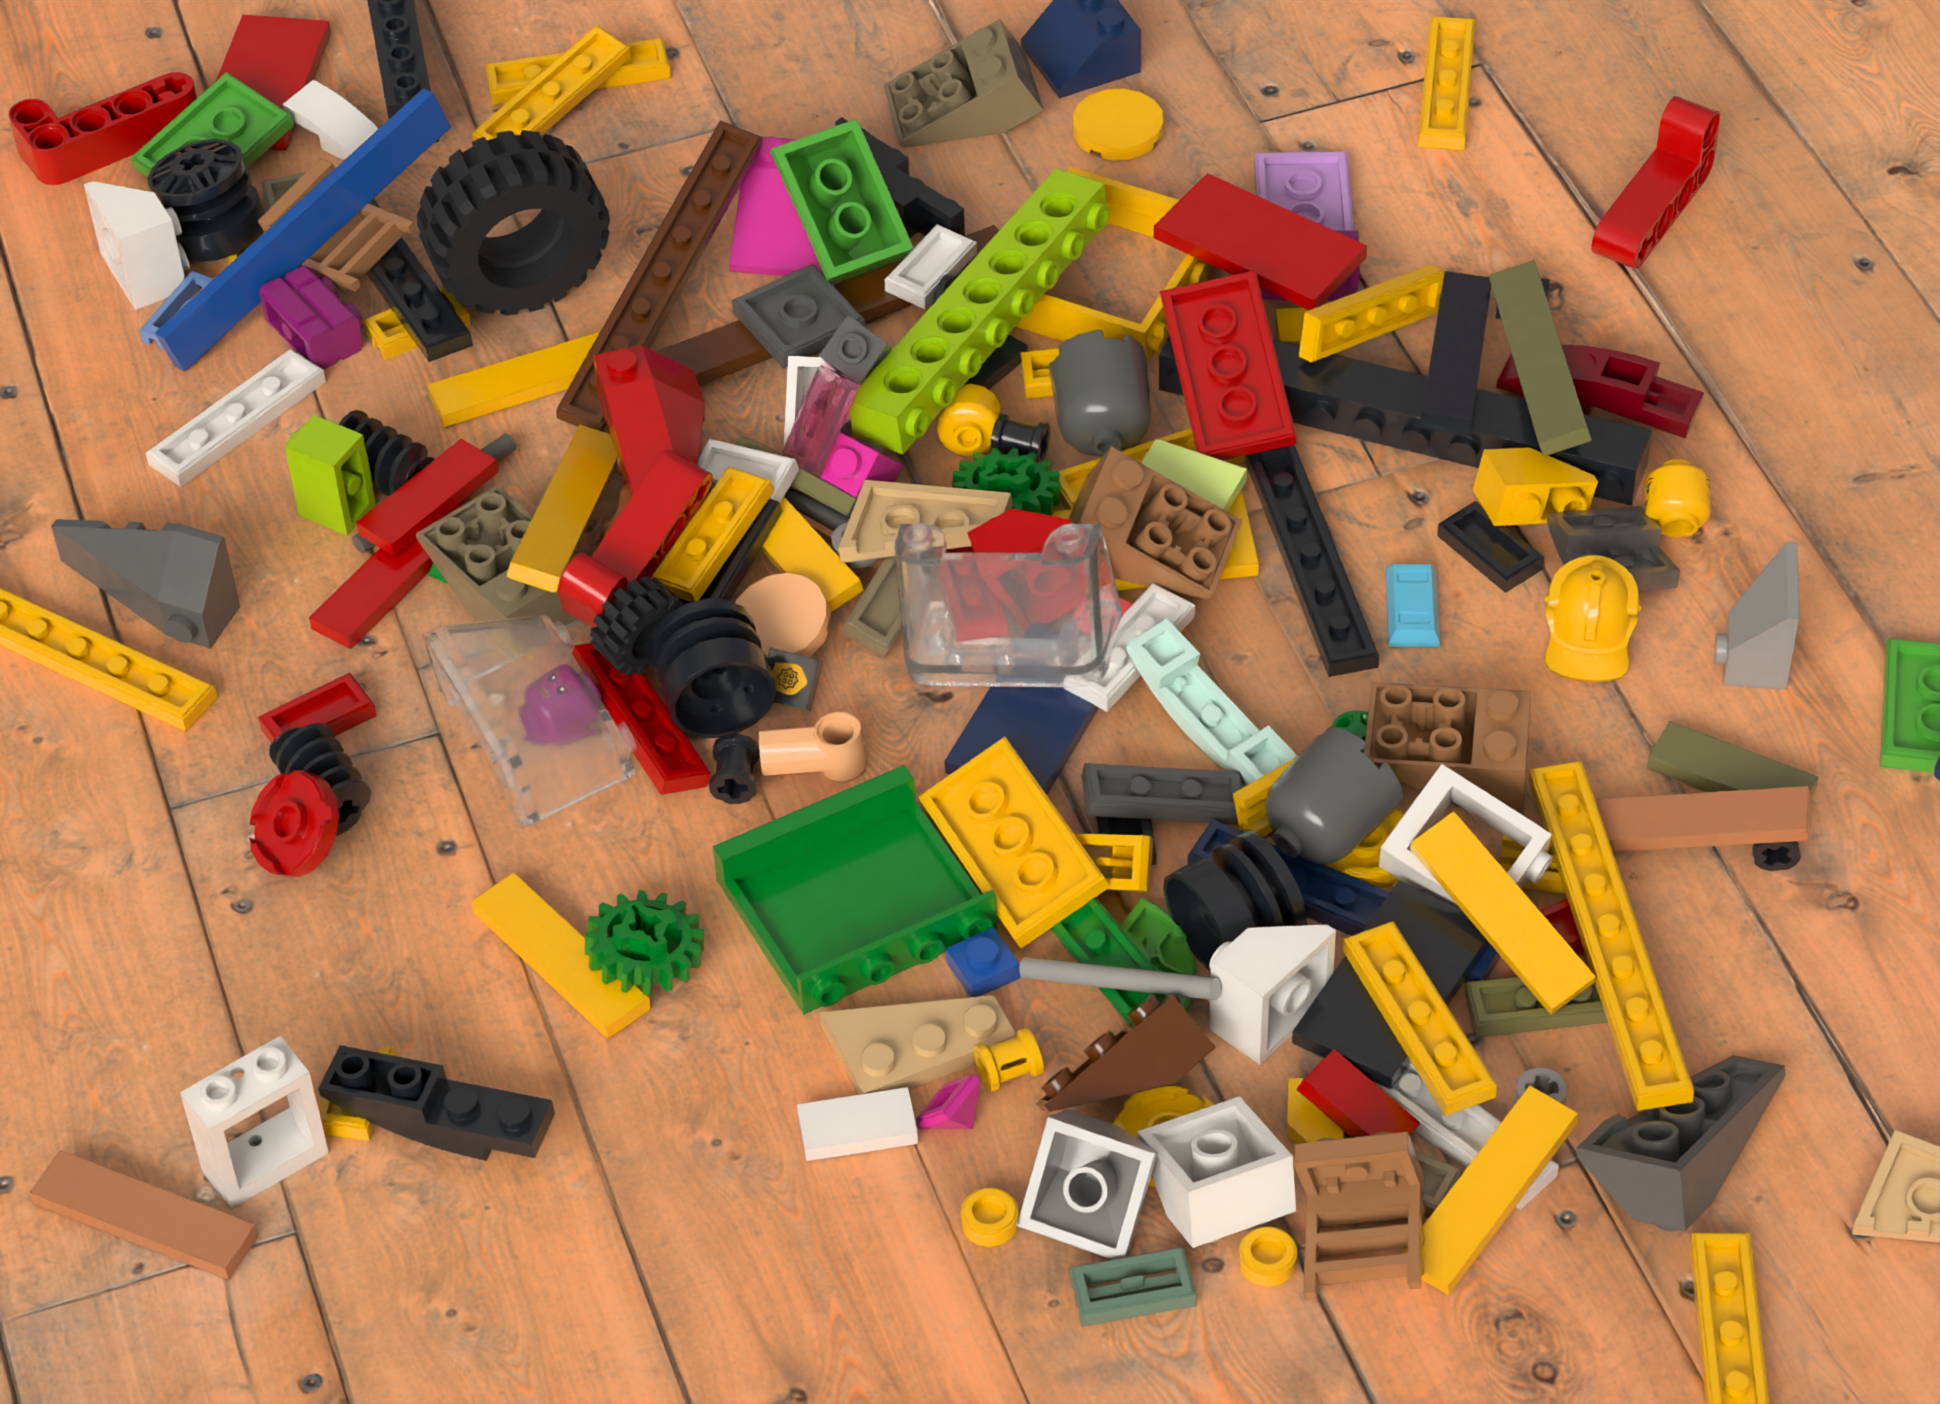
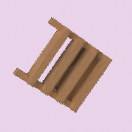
[258,158,417,293]
[1293,1132,1425,1300]

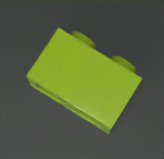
[284,415,376,536]

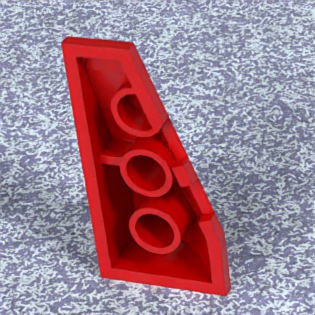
[593,345,706,522]

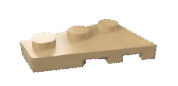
[838,480,1013,563]
[820,995,1017,1095]
[1852,1130,1940,1243]

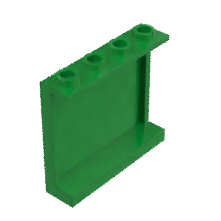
[713,765,997,1015]

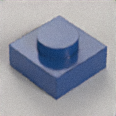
[946,927,1020,997]

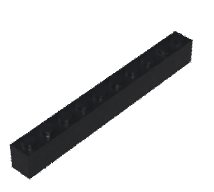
[1159,336,1652,506]

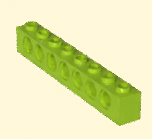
[847,168,1110,454]

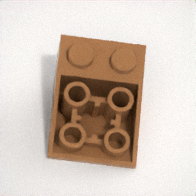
[1068,446,1242,600]
[1364,682,1531,813]

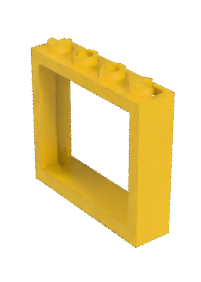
[1015,167,1212,364]

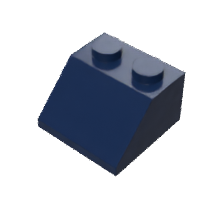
[1021,0,1141,99]

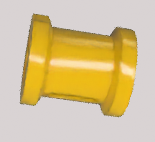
[973,1027,1044,1093]

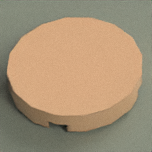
[735,573,831,658]

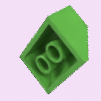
[770,119,914,282]

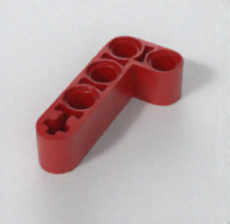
[8,72,197,185]
[1591,96,1720,269]
[558,449,713,628]

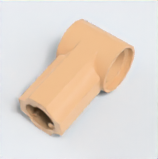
[759,712,866,782]

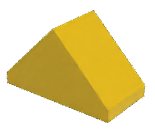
[1074,834,1153,893]

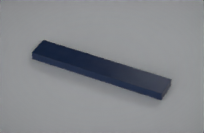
[1187,819,1501,984]

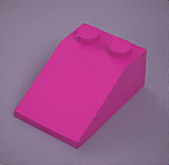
[729,136,824,276]

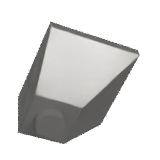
[1714,542,1799,690]
[1017,1109,1158,1259]

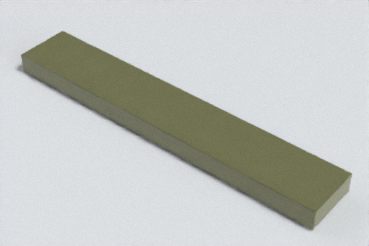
[1488,260,1592,456]

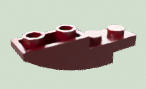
[1496,344,1704,439]

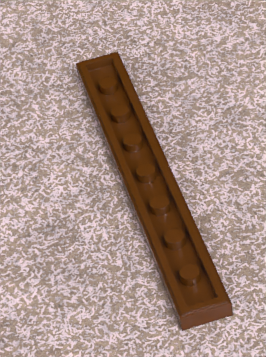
[556,120,763,432]
[656,225,999,385]

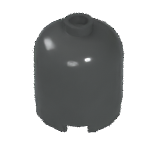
[1049,330,1151,456]
[1265,726,1404,865]

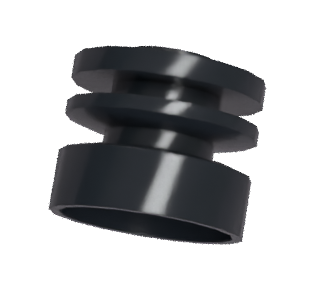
[147,139,265,262]
[649,599,776,738]
[1163,830,1307,972]

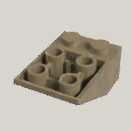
[884,19,1044,148]
[416,485,577,659]

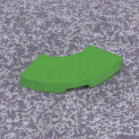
[1120,897,1196,1014]

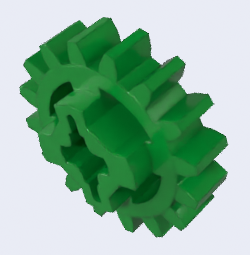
[952,448,1061,516]
[585,890,704,995]

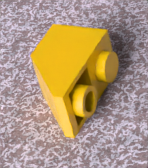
[1473,448,1598,526]

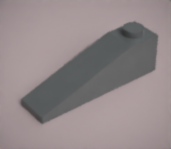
[51,519,240,649]
[1576,1055,1785,1231]

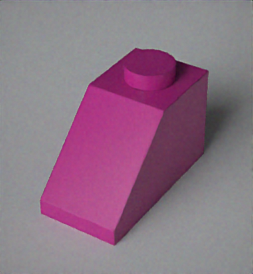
[800,421,904,498]

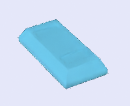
[1385,564,1441,647]

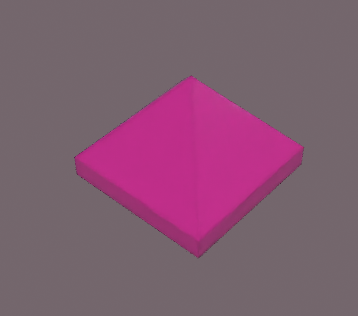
[916,1074,980,1129]

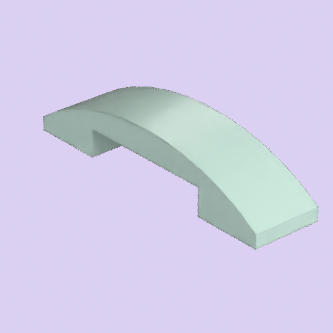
[1126,618,1297,785]

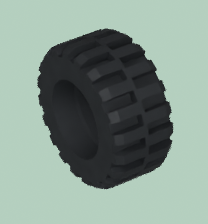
[417,130,610,315]

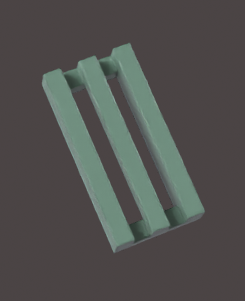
[1069,1247,1196,1327]

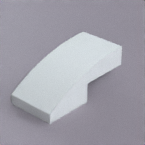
[283,80,378,161]

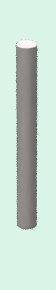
[1019,957,1222,1000]

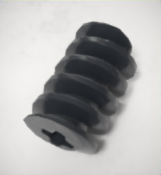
[338,409,435,496]
[269,723,371,836]

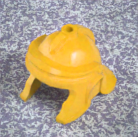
[1544,555,1642,682]

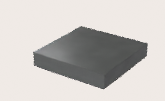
[732,264,865,369]

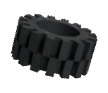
[590,576,685,676]

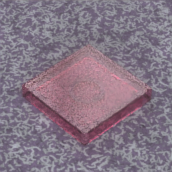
[782,365,860,477]

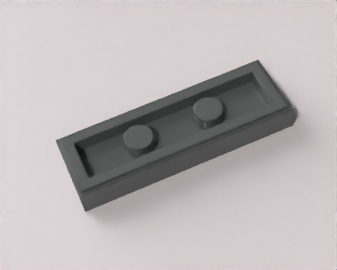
[1081,763,1242,824]

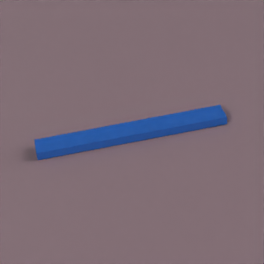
[154,88,451,372]

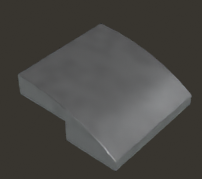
[1547,506,1680,591]

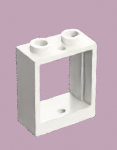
[1379,764,1553,907]
[180,1036,329,1210]

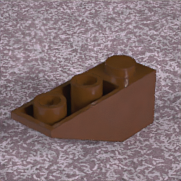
[1036,994,1216,1112]

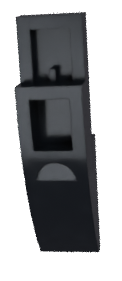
[835,117,965,238]
[318,1045,555,1161]

